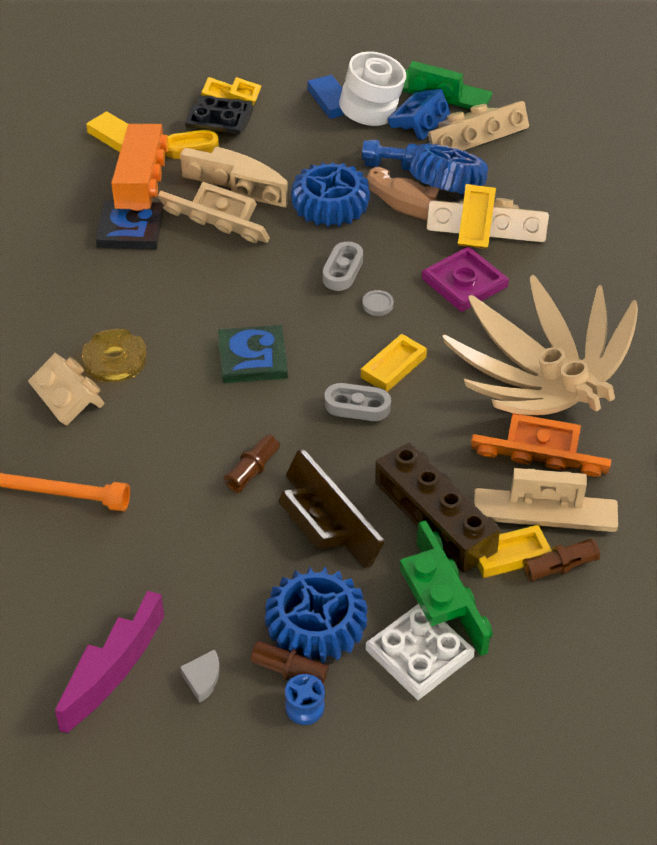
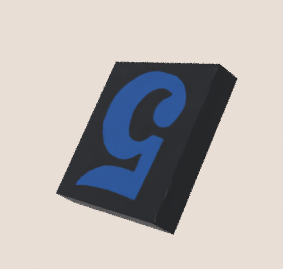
[96,201,163,249]

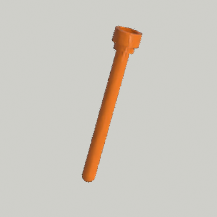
[0,473,130,512]

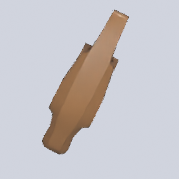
[367,167,439,221]

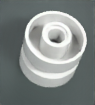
[339,52,406,126]

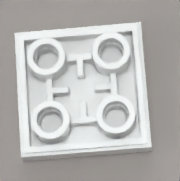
[366,604,475,700]

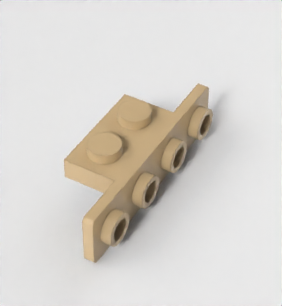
[428,101,529,151]
[158,182,270,243]
[427,198,549,242]
[474,468,618,532]

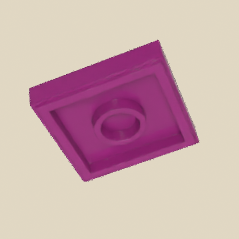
[421,246,509,312]

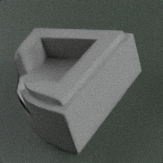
[180,649,220,703]

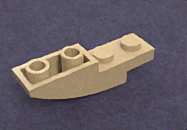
[180,147,288,208]

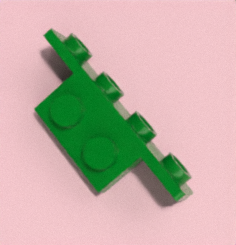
[402,61,492,109]
[399,521,493,656]

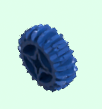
[410,143,488,194]
[291,162,370,227]
[265,566,367,664]

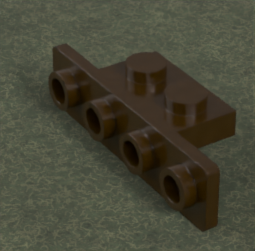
[278,450,384,568]

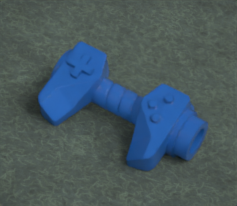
[362,140,419,170]

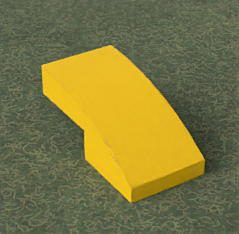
[201,77,261,106]

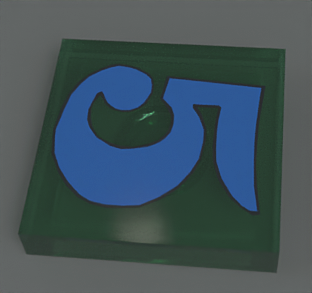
[218,325,288,383]

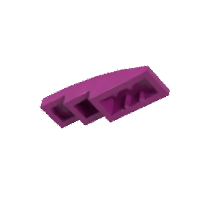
[55,591,164,733]

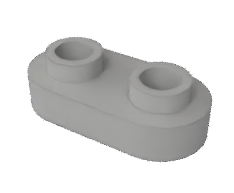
[323,242,363,291]
[324,383,391,421]

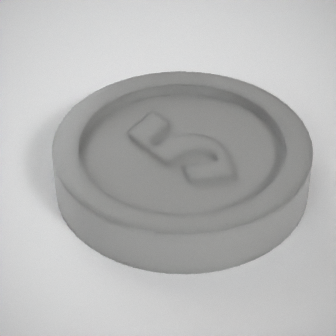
[362,290,394,316]

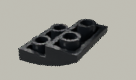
[185,95,253,134]

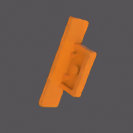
[471,413,611,477]

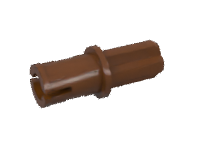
[224,434,280,493]
[251,641,329,684]

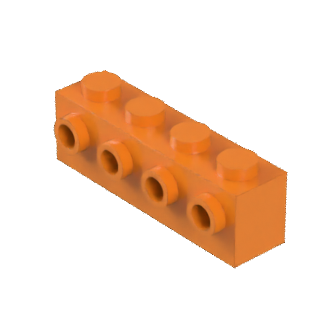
[111,124,169,211]

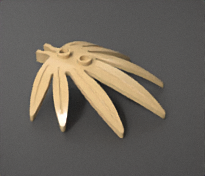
[443,275,638,415]

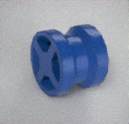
[285,674,325,725]

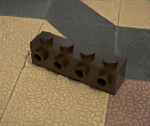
[375,442,500,573]

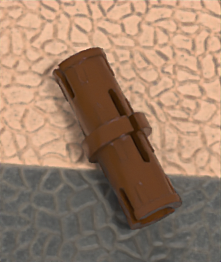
[522,537,600,582]

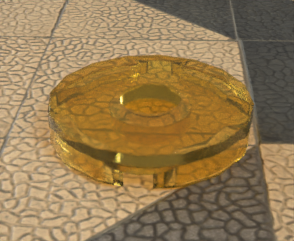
[81,329,147,382]

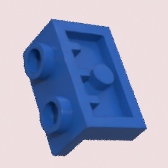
[387,89,450,140]

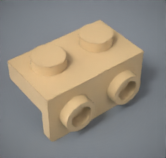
[28,353,105,426]

